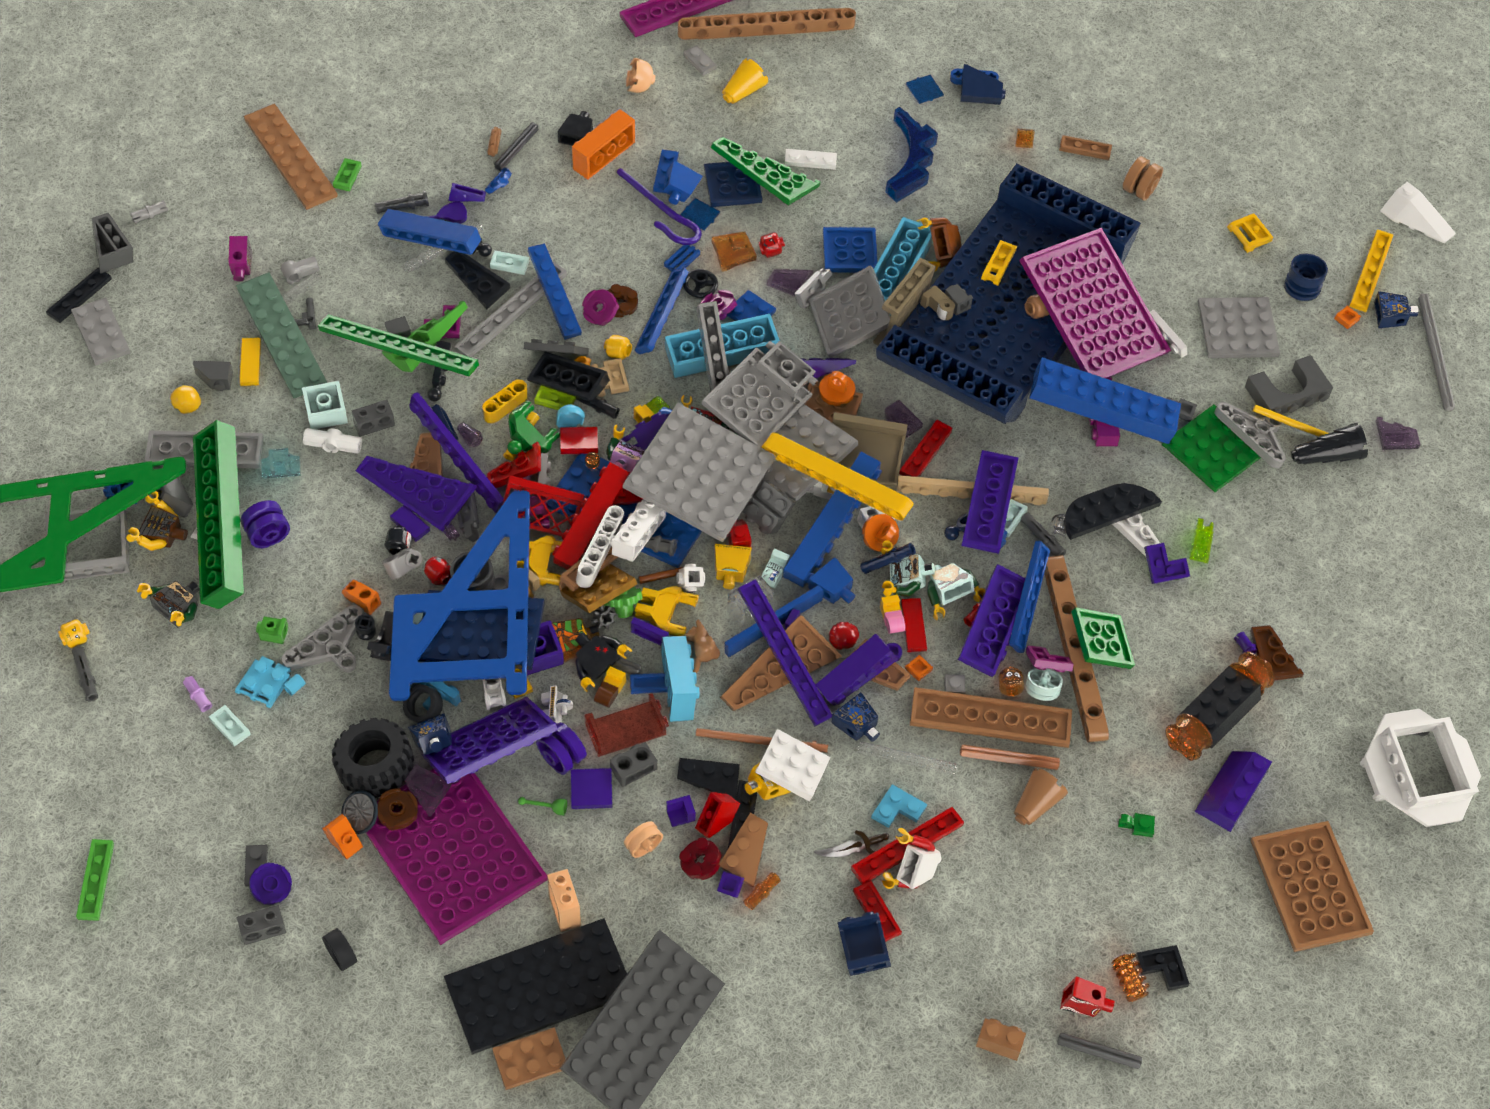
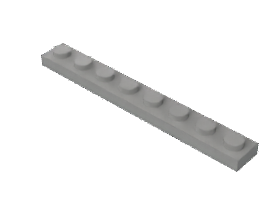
[455,262,567,357]

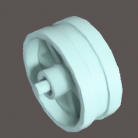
[1025,668,1063,701]

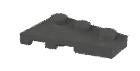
[524,339,589,355]

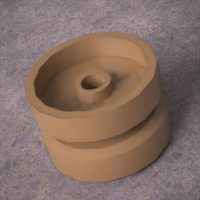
[1122,156,1163,201]

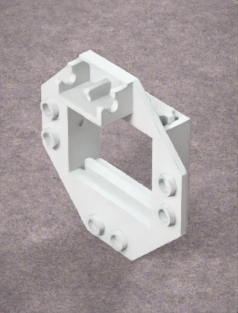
[1360,709,1481,827]

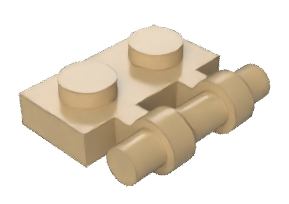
[591,358,629,397]

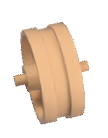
[624,821,663,858]

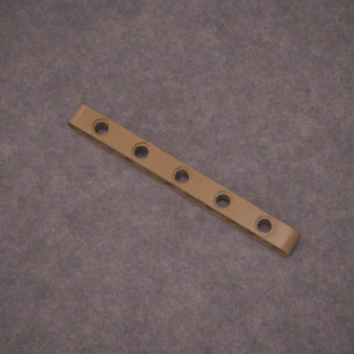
[678,8,856,40]
[1044,555,1109,743]

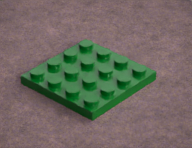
[1162,404,1264,492]

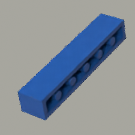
[378,209,482,255]

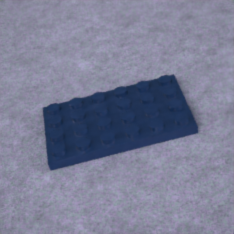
[418,590,545,670]

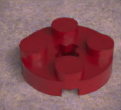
[679,837,722,880]

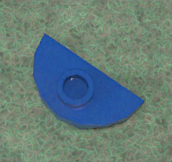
[485,168,512,194]

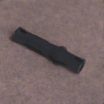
[575,397,620,419]

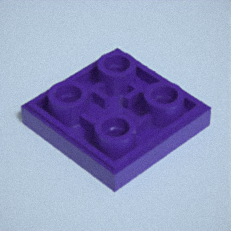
[571,768,613,809]

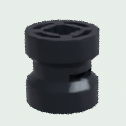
[355,614,376,640]

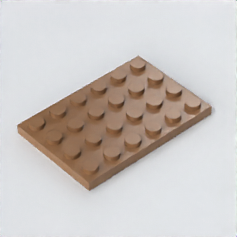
[1250,821,1374,952]

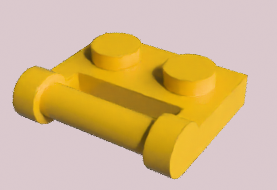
[1227,213,1273,253]

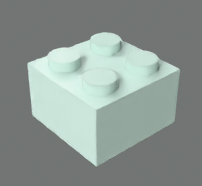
[302,381,348,429]

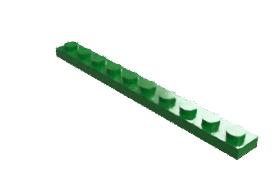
[318,314,479,377]

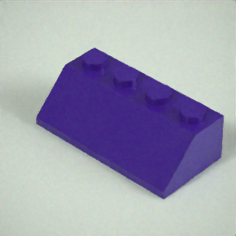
[1195,751,1272,832]

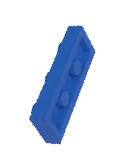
[653,149,679,194]

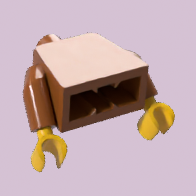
[917,217,962,272]

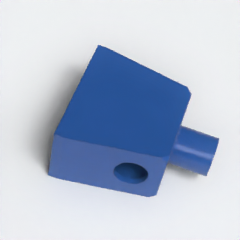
[663,160,703,205]
[808,557,856,604]

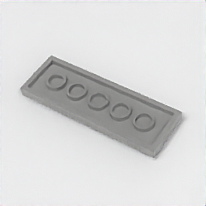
[144,431,264,468]

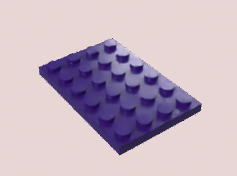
[420,696,558,784]

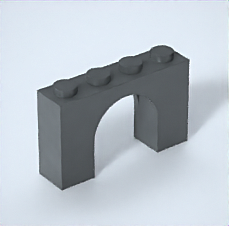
[1245,355,1333,417]

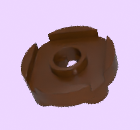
[607,284,638,318]
[377,789,418,831]

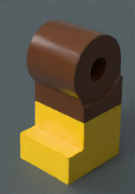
[594,666,626,708]

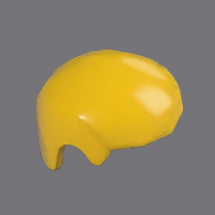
[170,385,201,414]

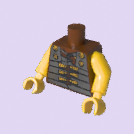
[126,491,188,551]

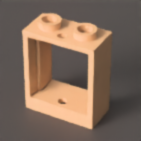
[547,869,581,932]

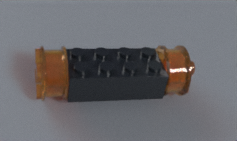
[1165,651,1275,761]

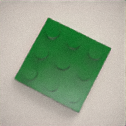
[1071,607,1135,669]

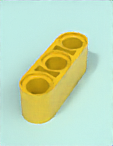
[482,379,528,424]

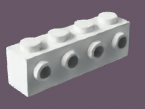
[610,499,666,562]

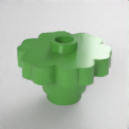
[604,587,643,618]

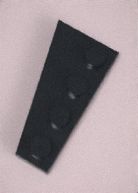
[445,251,510,310]

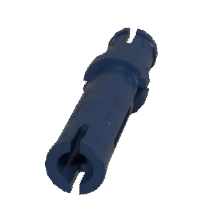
[860,543,916,574]

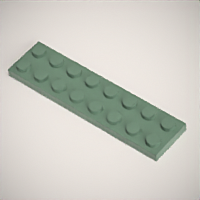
[236,272,327,399]

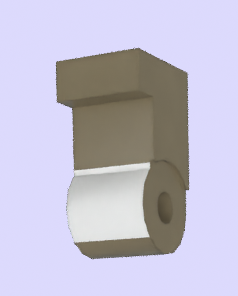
[920,285,955,320]

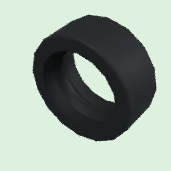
[403,685,443,723]
[322,928,357,971]

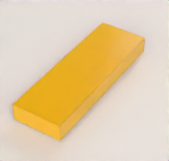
[240,338,261,386]

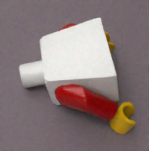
[882,828,941,889]

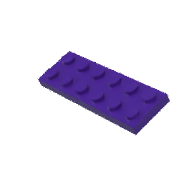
[961,450,1019,554]

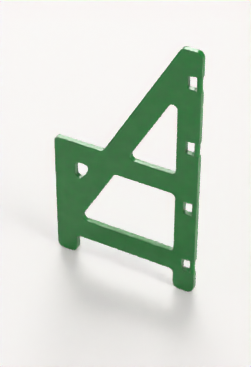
[0,457,186,592]

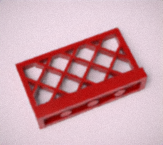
[502,475,584,537]

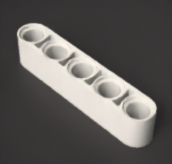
[576,505,624,588]

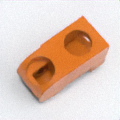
[342,580,381,615]

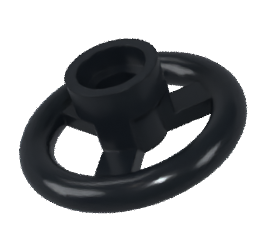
[683,269,718,298]

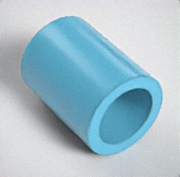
[283,674,306,696]

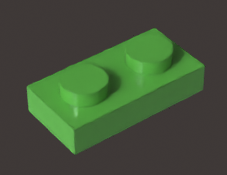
[333,158,362,192]

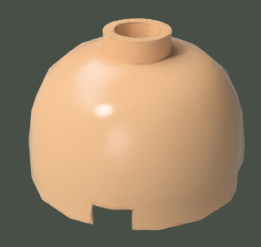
[626,58,655,93]

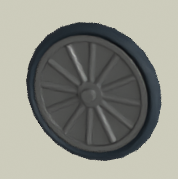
[341,790,378,834]

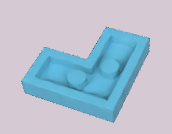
[871,784,927,828]

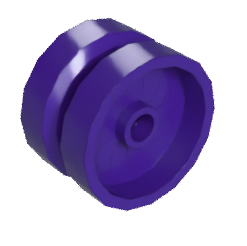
[240,500,290,549]
[536,722,587,775]

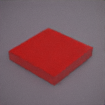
[560,427,598,454]

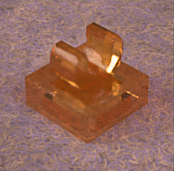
[1015,128,1035,148]

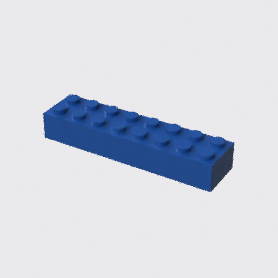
[1029,357,1181,444]

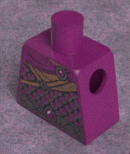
[228,236,252,282]

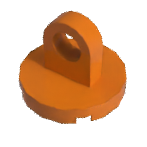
[819,371,856,406]
[862,514,899,552]

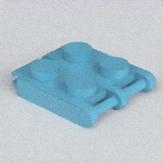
[235,656,291,708]

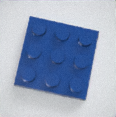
[823,227,878,273]

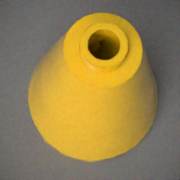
[722,58,768,104]

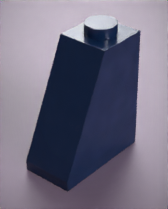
[960,64,1006,105]

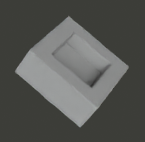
[945,674,965,694]

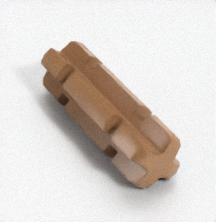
[487,127,502,157]

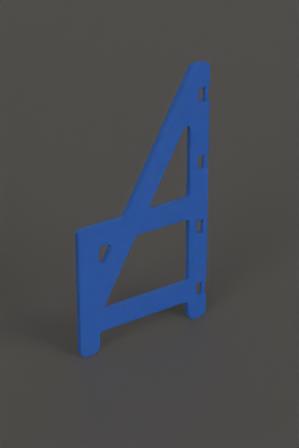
[389,490,530,701]

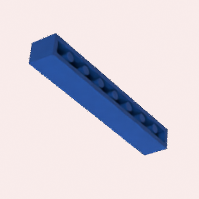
[783,452,882,587]

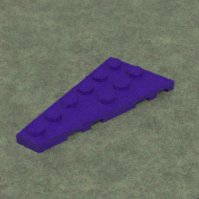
[355,456,477,532]

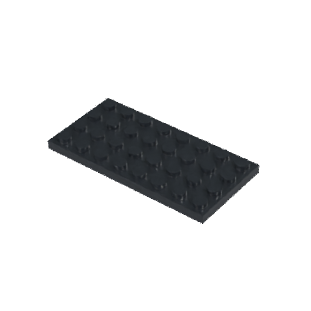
[444,918,627,1055]

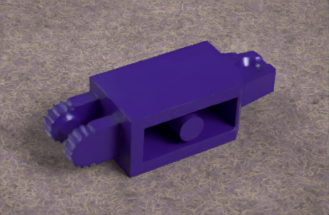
[621,412,670,450]

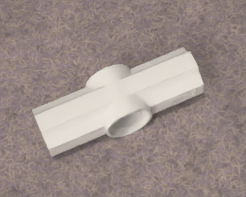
[303,428,362,454]

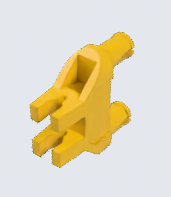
[517,536,563,586]
[635,586,699,636]

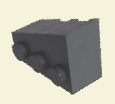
[92,213,134,273]

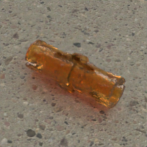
[743,872,781,910]

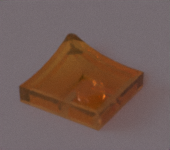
[711,231,757,272]

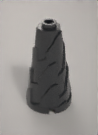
[1291,422,1368,465]

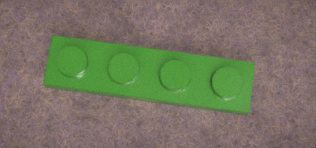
[76,839,114,921]

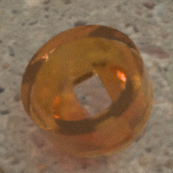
[585,452,600,469]

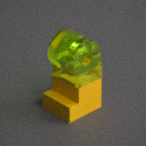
[634,396,670,423]

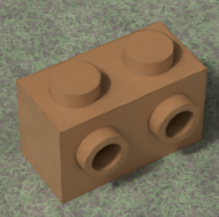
[976,1018,1026,1061]

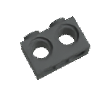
[351,399,395,437]
[610,742,658,787]
[237,905,286,945]

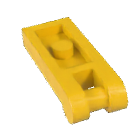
[981,240,1017,286]

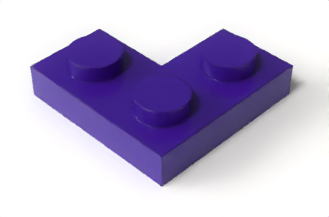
[1144,543,1190,584]

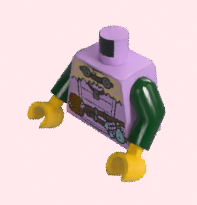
[606,425,645,473]

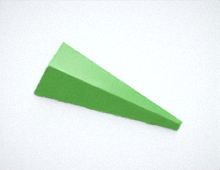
[382,301,468,372]

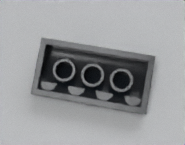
[527,351,610,401]

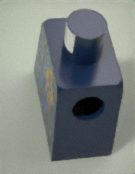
[1374,291,1418,328]
[831,692,880,742]
[408,713,451,755]

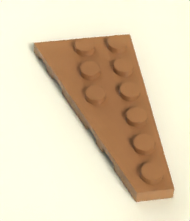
[720,615,842,711]

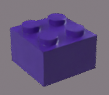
[527,620,564,676]

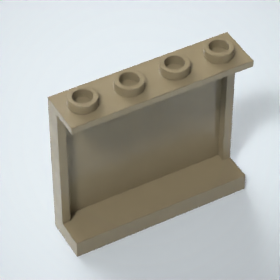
[873,257,936,346]
[833,412,908,491]

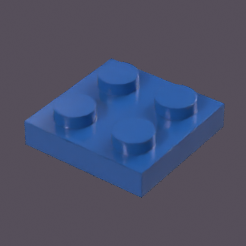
[727,290,776,321]

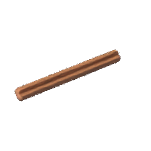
[960,745,1060,770]

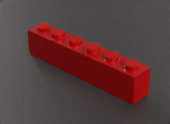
[552,462,630,570]

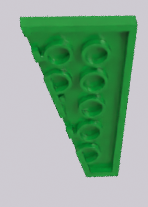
[711,137,821,206]

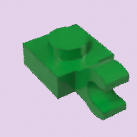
[1118,813,1155,837]

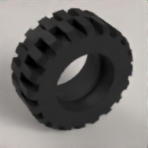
[332,718,414,797]

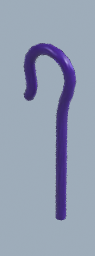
[617,168,702,245]

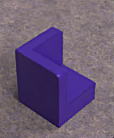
[666,795,696,827]

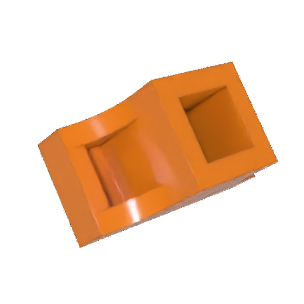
[322,814,363,859]

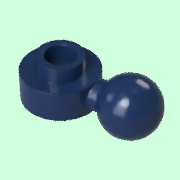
[944,513,968,540]

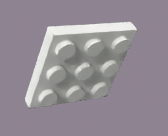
[755,729,831,802]

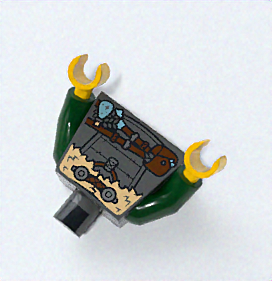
[137,581,200,628]

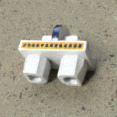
[541,685,573,724]

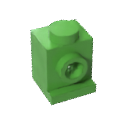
[256,616,289,644]

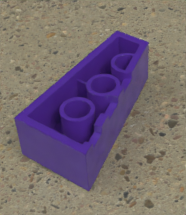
[815,634,899,706]

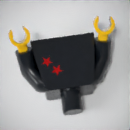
[575,632,632,692]

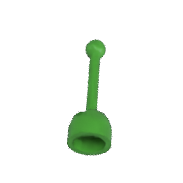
[518,797,568,816]

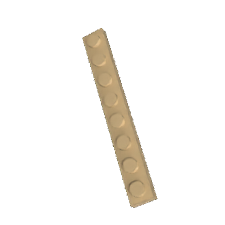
[897,475,1049,505]

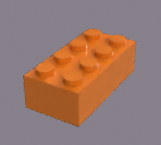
[572,109,635,180]

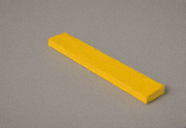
[1349,229,1393,312]

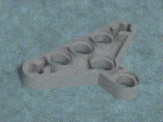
[1214,402,1286,468]
[282,605,363,673]

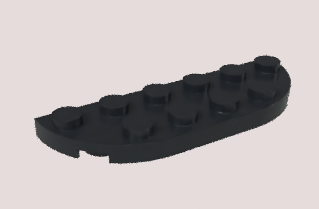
[1064,483,1162,540]

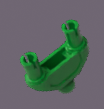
[507,401,560,454]

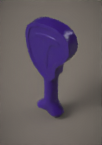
[428,202,467,224]

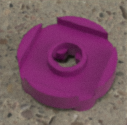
[582,289,619,326]
[700,290,737,320]

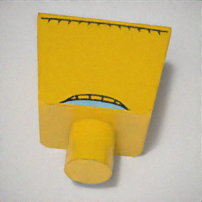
[715,544,752,589]

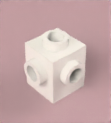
[676,564,705,592]

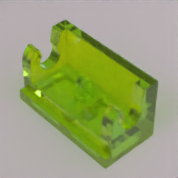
[1189,518,1214,564]

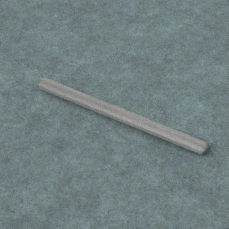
[1418,293,1455,411]

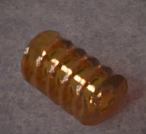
[1111,953,1150,1002]

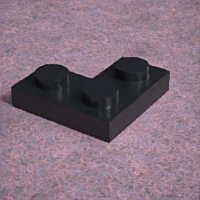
[1135,945,1190,991]

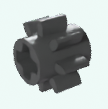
[591,606,616,629]

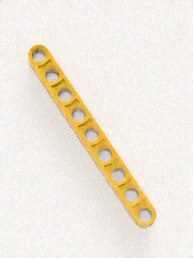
[761,432,914,521]

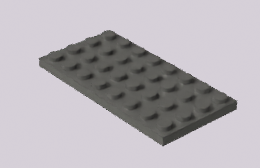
[559,930,725,1109]

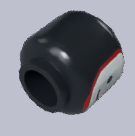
[384,526,411,555]

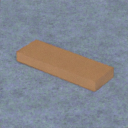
[1059,135,1112,160]

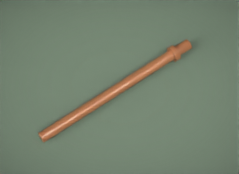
[696,728,828,753]

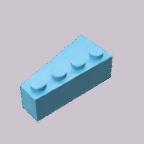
[661,636,700,722]

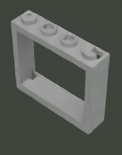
[45,509,130,581]

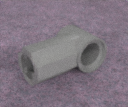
[280,256,320,284]

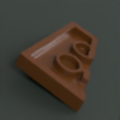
[1250,625,1304,681]

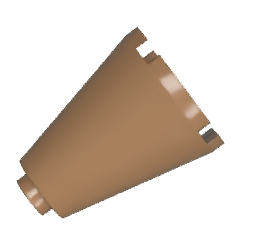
[1014,768,1068,825]

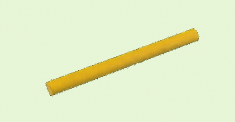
[1253,405,1328,437]

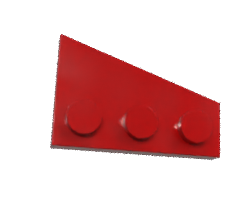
[487,442,541,488]

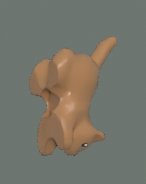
[684,619,720,674]

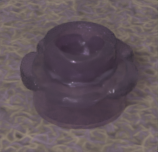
[444,524,460,541]

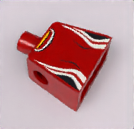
[1060,976,1115,1017]

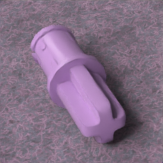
[183,676,212,712]

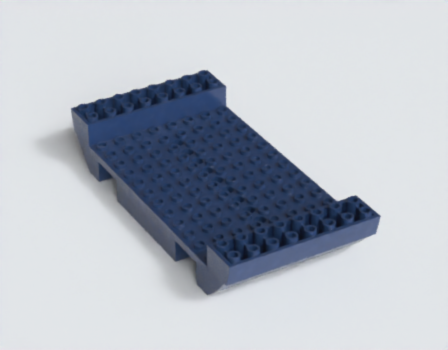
[876,163,1141,424]

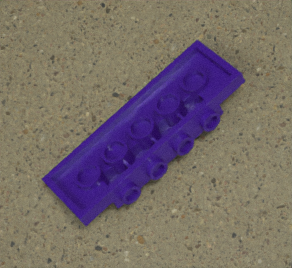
[958,564,1026,677]

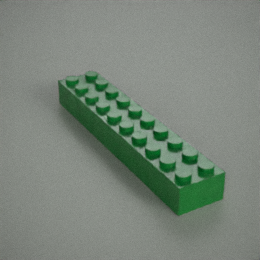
[193,420,244,609]

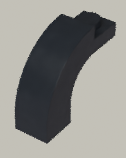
[367,611,393,661]

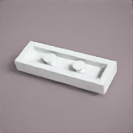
[785,149,837,170]
[1150,309,1187,358]

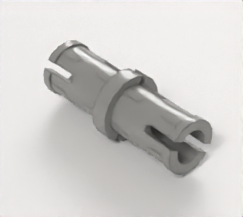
[130,200,168,224]

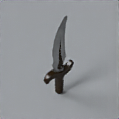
[814,830,889,857]

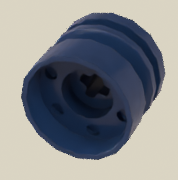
[1284,253,1328,301]

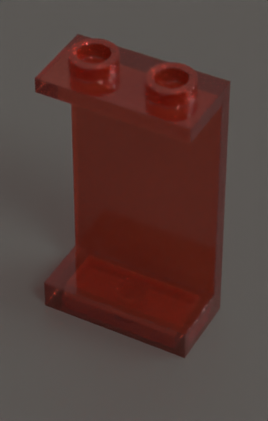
[584,693,669,757]

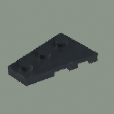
[677,758,740,800]

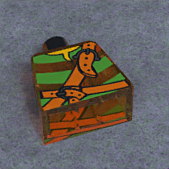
[552,618,600,662]

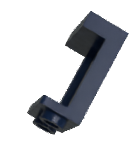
[837,912,891,976]

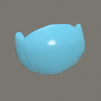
[556,404,585,429]

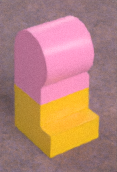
[880,594,905,634]

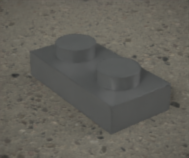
[244,844,268,887]

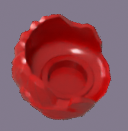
[829,622,859,650]

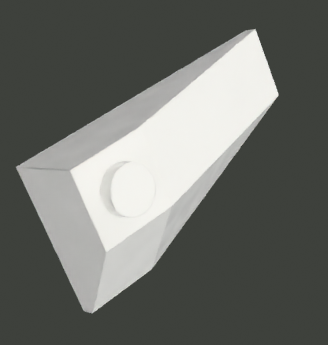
[1380,182,1456,243]

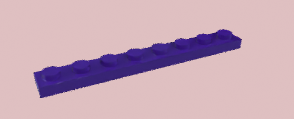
[409,392,504,514]
[738,579,832,727]

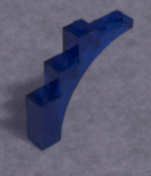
[885,107,938,203]

